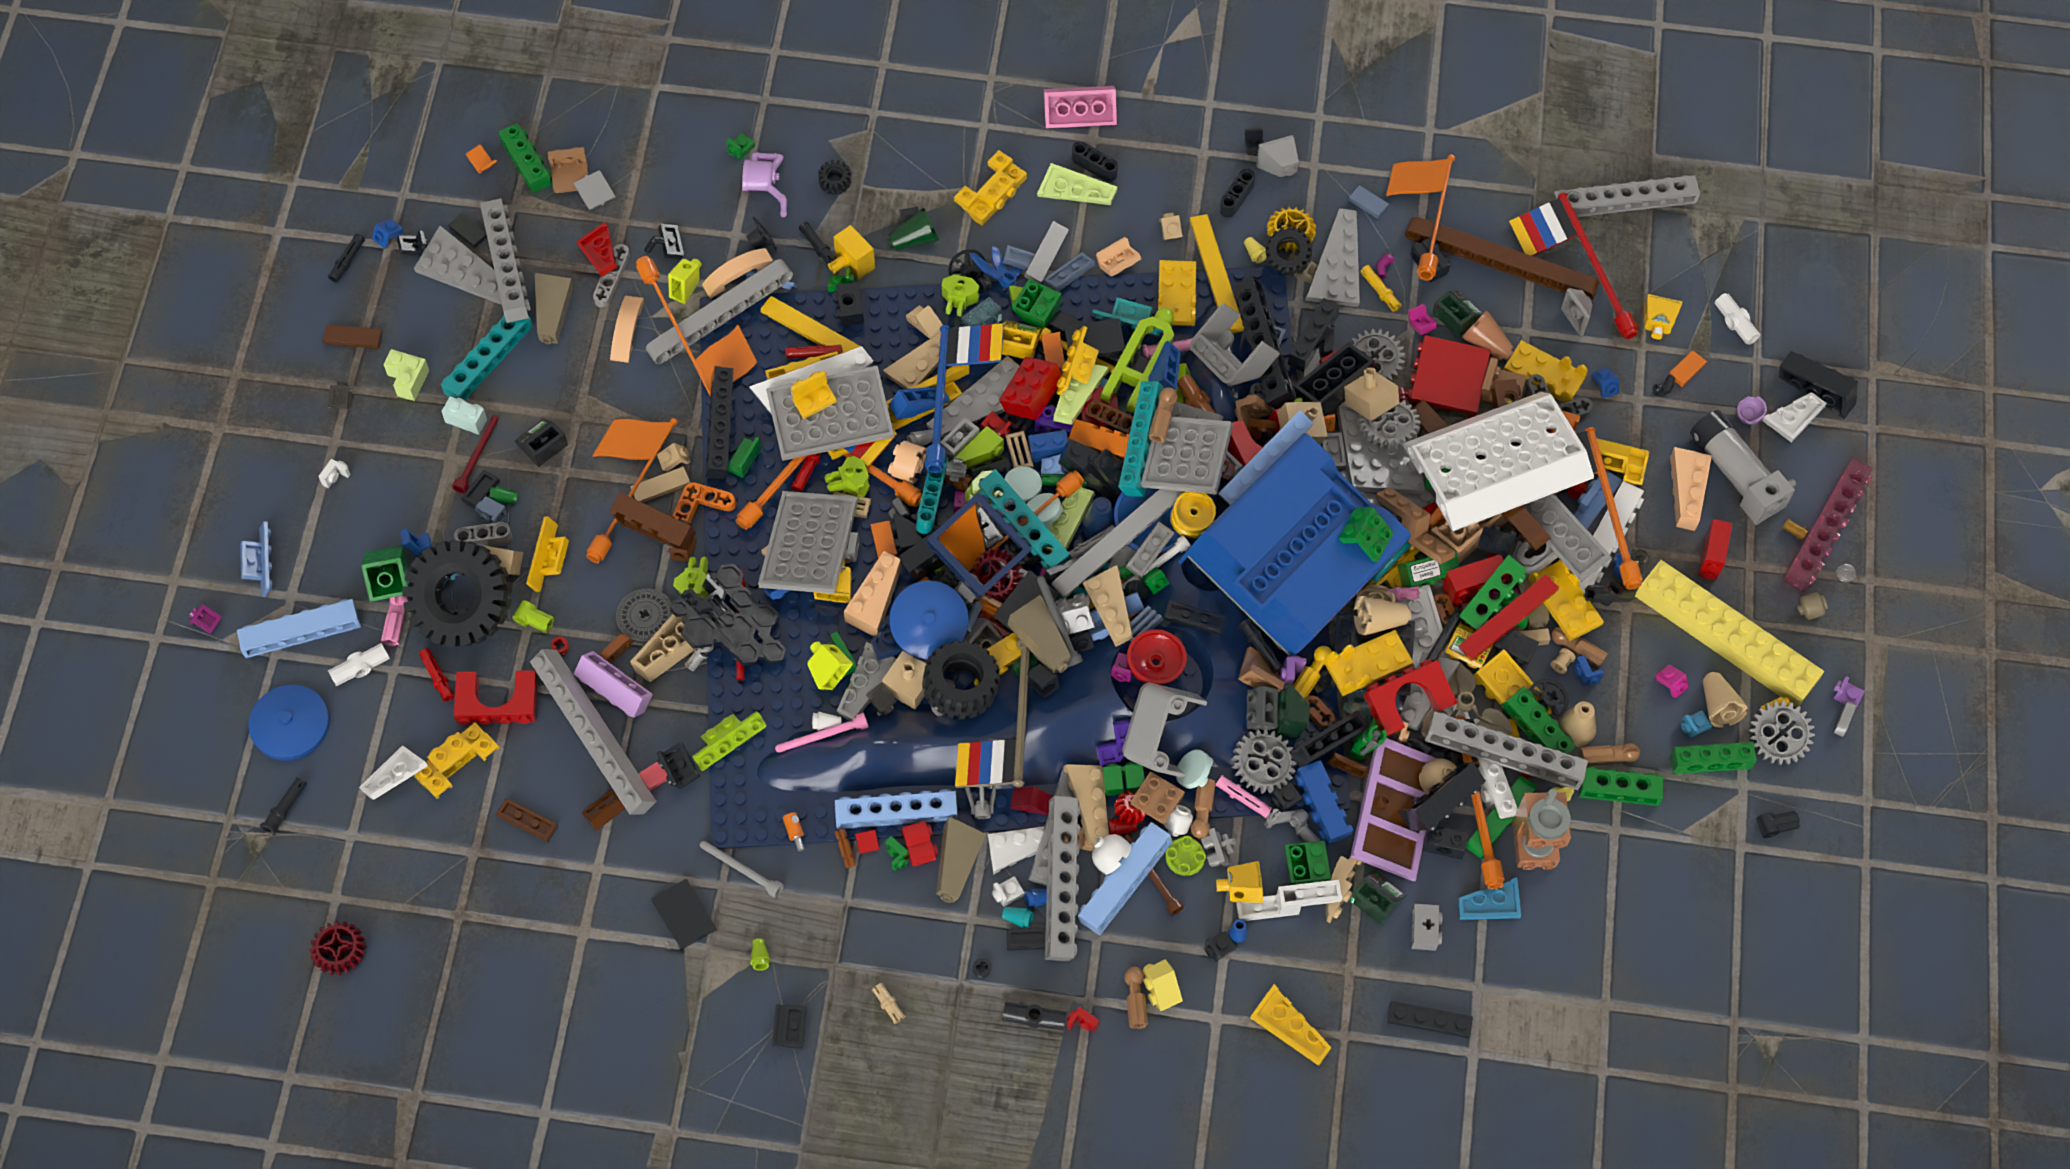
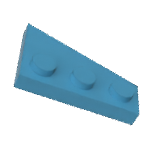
[1457,877,1521,920]

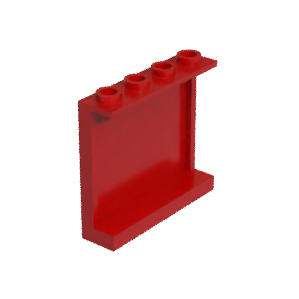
[1407,335,1490,419]

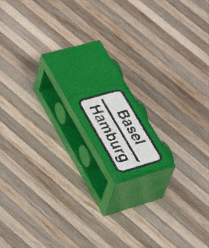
[1397,550,1460,588]

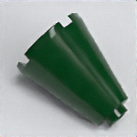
[887,207,939,251]

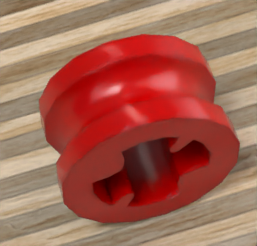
[550,637,569,656]

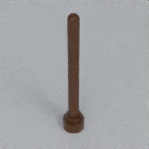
[1123,834,1185,916]

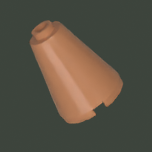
[1462,311,1514,361]

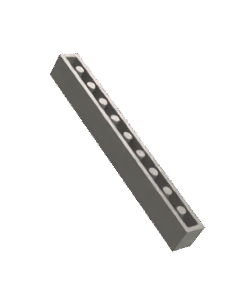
[530,649,657,815]

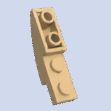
[1326,856,1363,923]

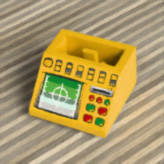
[1002,320,1042,359]
[1445,623,1493,669]

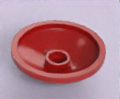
[1127,630,1187,685]

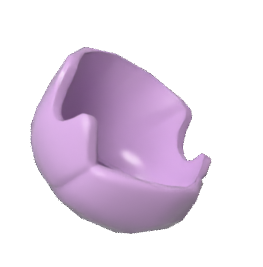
[1736,396,1767,425]

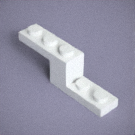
[1236,880,1342,921]

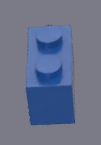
[1029,430,1068,463]

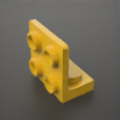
[791,370,837,419]

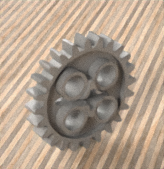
[1352,329,1405,382]
[1358,400,1421,450]
[1748,701,1815,765]
[1232,729,1297,794]

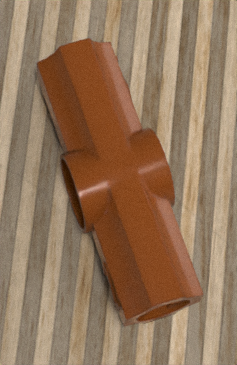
[1177,375,1215,413]

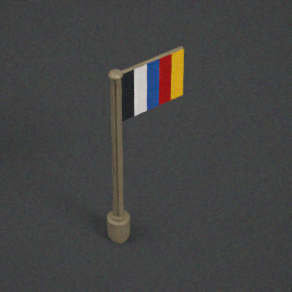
[955,636,1030,788]

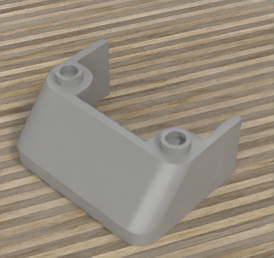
[1190,302,1280,386]
[1122,683,1207,778]

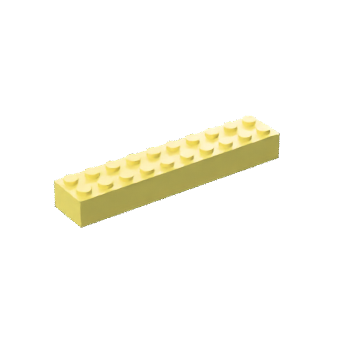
[1635,560,1824,707]

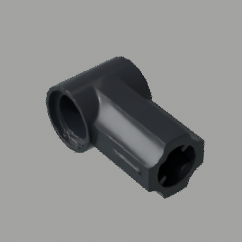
[1756,811,1800,838]

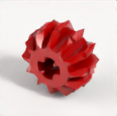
[1114,790,1147,826]

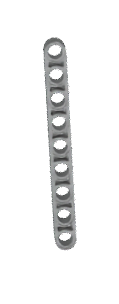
[646,259,793,364]
[1051,489,1186,598]

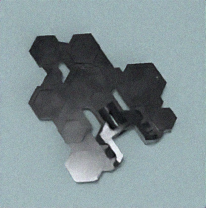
[670,564,786,666]

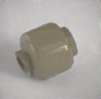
[1797,592,1828,620]

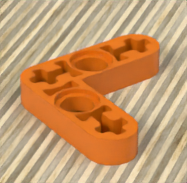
[673,482,737,524]

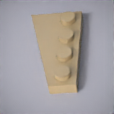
[1063,764,1109,845]

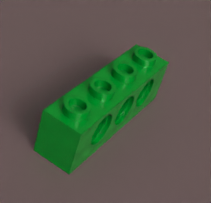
[1459,555,1527,631]
[1670,742,1757,774]
[1579,767,1663,806]

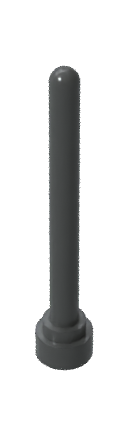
[1037,576,1083,667]

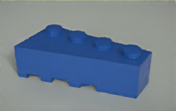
[1295,760,1354,846]

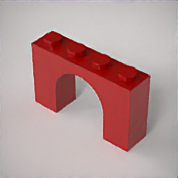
[1228,408,1281,472]
[1363,659,1457,736]
[454,670,538,725]

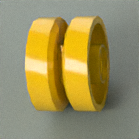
[1170,492,1216,538]

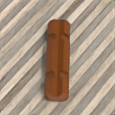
[835,829,856,868]

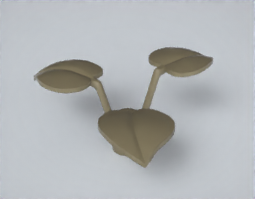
[1421,661,1513,737]

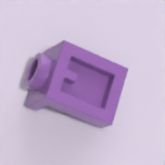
[1833,676,1865,709]

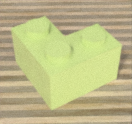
[384,349,430,401]

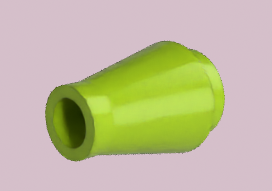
[750,938,771,971]

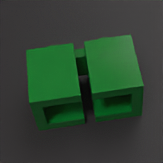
[1103,762,1144,796]

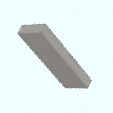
[1125,522,1175,578]

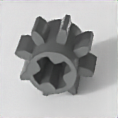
[945,458,967,482]

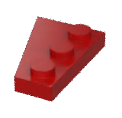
[576,222,617,277]

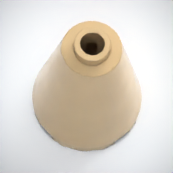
[1354,596,1411,635]
[1703,672,1748,728]
[1558,701,1597,747]

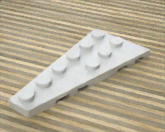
[750,347,873,415]

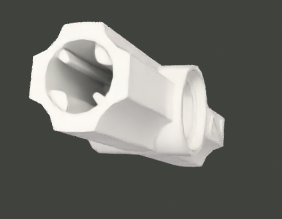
[1715,293,1760,345]
[328,643,390,686]

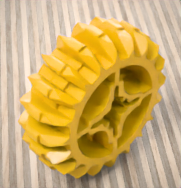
[1267,206,1316,253]

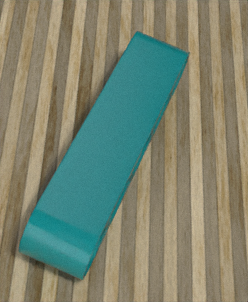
[916,455,948,534]

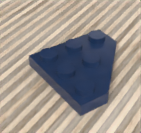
[871,615,905,661]

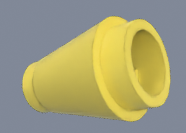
[1244,237,1267,263]

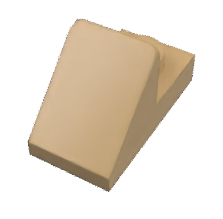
[906,305,943,339]

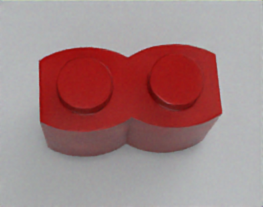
[901,821,939,867]

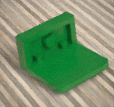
[1339,507,1393,562]

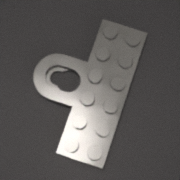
[1513,494,1612,582]

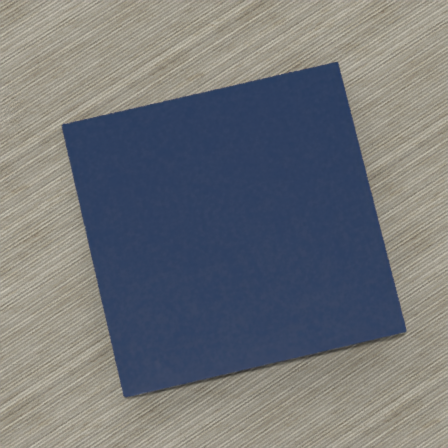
[699,266,1351,849]

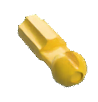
[1291,646,1332,701]

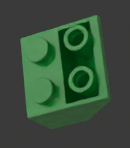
[1012,279,1062,332]
[1284,841,1331,885]

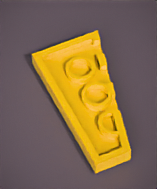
[1250,984,1331,1066]

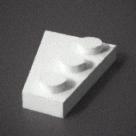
[1762,392,1827,443]
[359,746,428,800]
[988,826,1045,874]

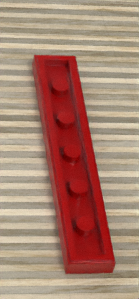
[1458,574,1559,661]

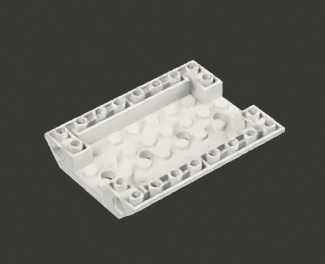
[1403,392,1594,531]

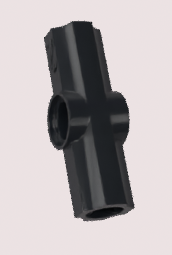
[1584,581,1635,606]
[1002,1002,1067,1031]

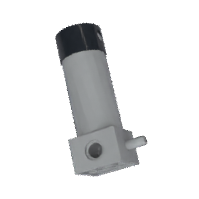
[1690,410,1796,525]

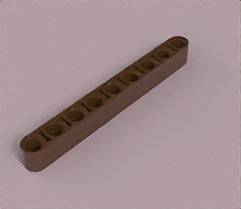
[1087,400,1235,479]

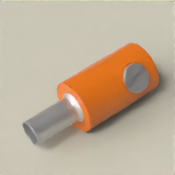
[782,812,805,852]

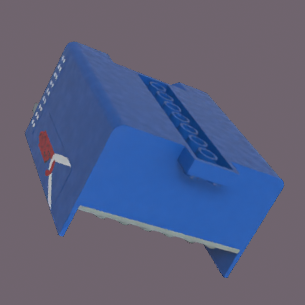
[1178,433,1411,665]

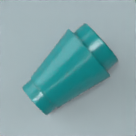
[1002,907,1034,928]

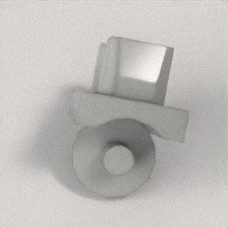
[1201,828,1237,867]

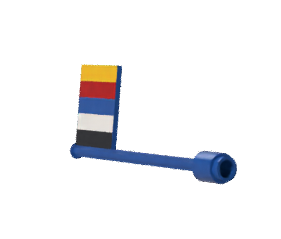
[925,324,1004,473]

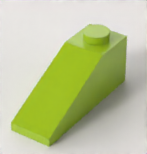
[951,426,1004,469]

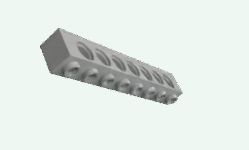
[1552,175,1700,217]
[480,199,531,323]
[1425,712,1588,790]
[1045,796,1080,962]

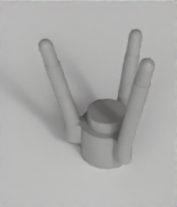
[965,785,997,819]

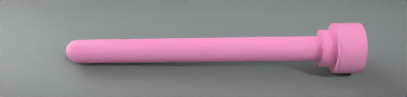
[775,713,869,752]

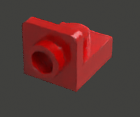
[979,411,1012,438]
[1066,1007,1100,1032]

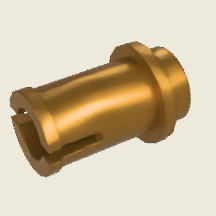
[1783,519,1809,541]

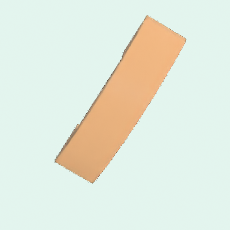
[702,248,773,299]
[610,296,644,363]

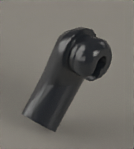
[1404,738,1434,755]

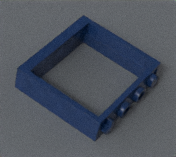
[925,493,1032,599]

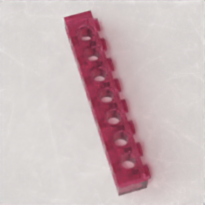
[1783,457,1873,592]

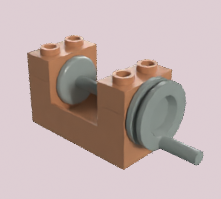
[1512,789,1571,870]

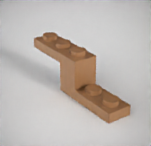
[1376,488,1455,564]

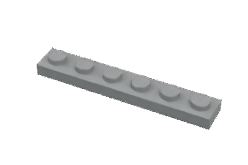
[1028,769,1075,887]

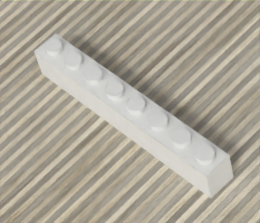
[1578,481,1644,594]

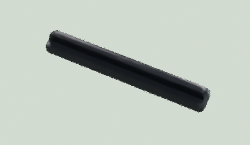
[1425,609,1462,662]

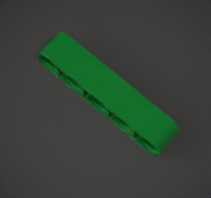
[1466,775,1538,859]

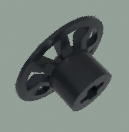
[746,217,777,250]
[948,249,986,283]
[1529,679,1569,720]

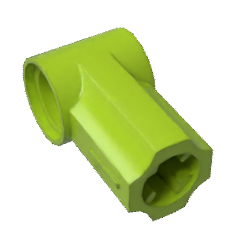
[512,600,555,633]

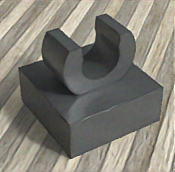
[888,497,912,520]

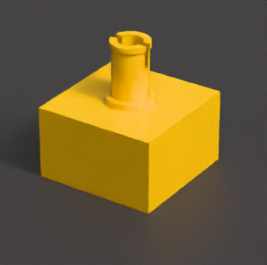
[828,225,875,280]

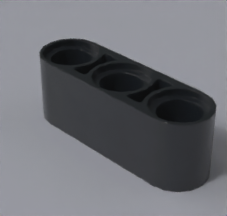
[1072,141,1118,182]
[1220,168,1255,218]

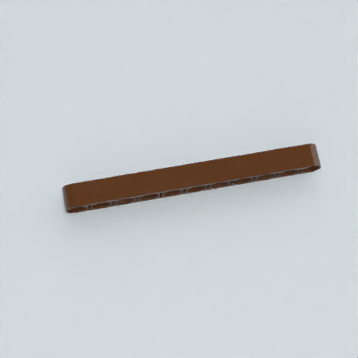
[1405,217,1599,300]
[1411,400,1551,551]

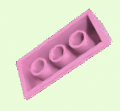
[1043,86,1117,128]

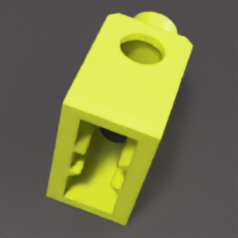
[668,259,702,304]
[807,641,853,690]

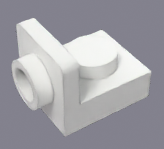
[319,459,350,488]
[992,876,1024,907]

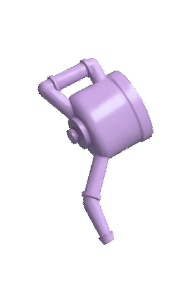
[742,152,787,217]

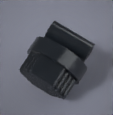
[1123,580,1149,600]

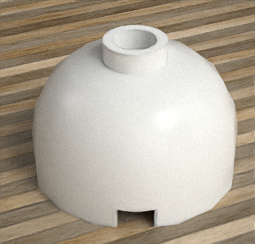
[1092,834,1132,875]

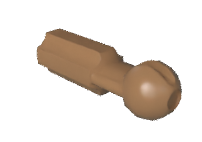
[1148,387,1178,443]
[1552,626,1608,669]
[1579,743,1640,765]
[1191,779,1216,839]
[1124,966,1148,1029]

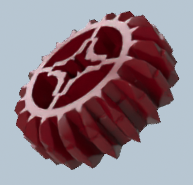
[972,548,1024,601]
[310,921,367,976]

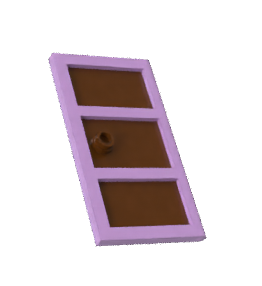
[1350,738,1437,881]

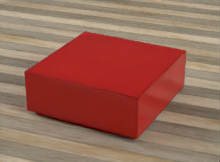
[855,829,879,854]

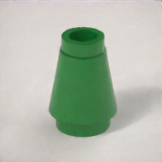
[490,486,518,504]

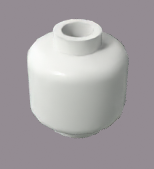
[1164,805,1193,836]

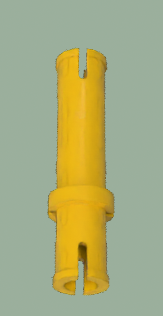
[1360,265,1402,312]

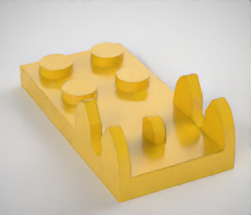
[1158,260,1196,326]
[1503,340,1588,403]
[1528,560,1604,641]
[1325,630,1414,696]
[1474,650,1552,717]

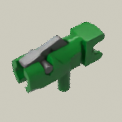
[1347,718,1387,761]

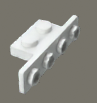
[1478,743,1518,819]

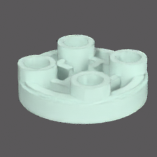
[1004,466,1042,503]
[1027,493,1064,529]
[1176,750,1213,789]

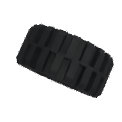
[922,640,1000,719]

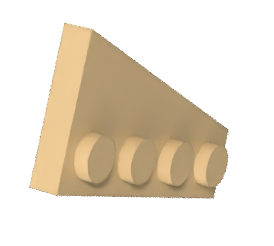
[883,332,941,389]
[1083,565,1133,647]

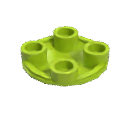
[1165,836,1206,876]

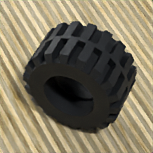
[1265,226,1312,276]

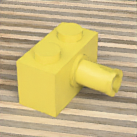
[1143,959,1183,1011]

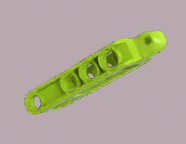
[1100,307,1174,414]

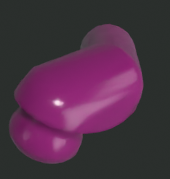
[1376,254,1395,279]

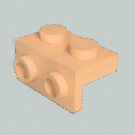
[1096,237,1141,277]

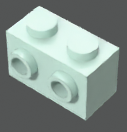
[441,397,487,435]

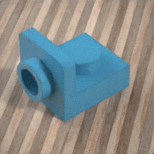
[1681,710,1712,739]

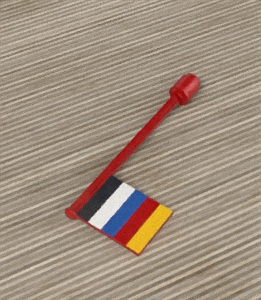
[1509,192,1638,339]

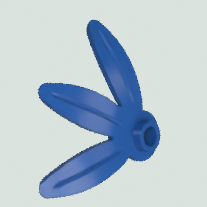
[971,246,1023,288]

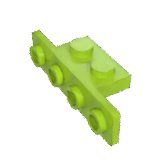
[692,711,766,771]

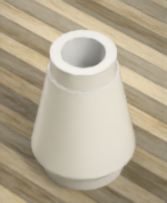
[812,711,841,731]

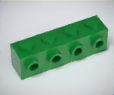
[498,123,552,194]
[1501,686,1576,754]

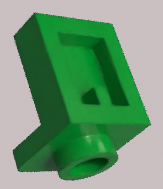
[726,133,755,160]
[827,267,854,292]
[1141,566,1169,595]
[885,836,909,871]

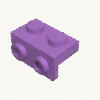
[1278,656,1306,695]

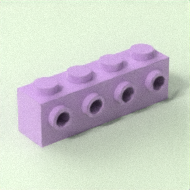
[574,651,653,718]

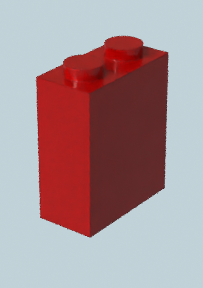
[1698,519,1732,580]

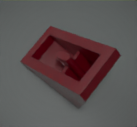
[1010,786,1053,816]

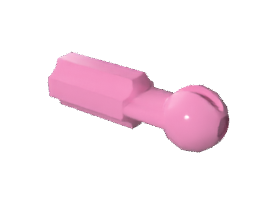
[381,596,408,646]

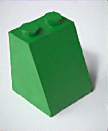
[361,545,408,602]

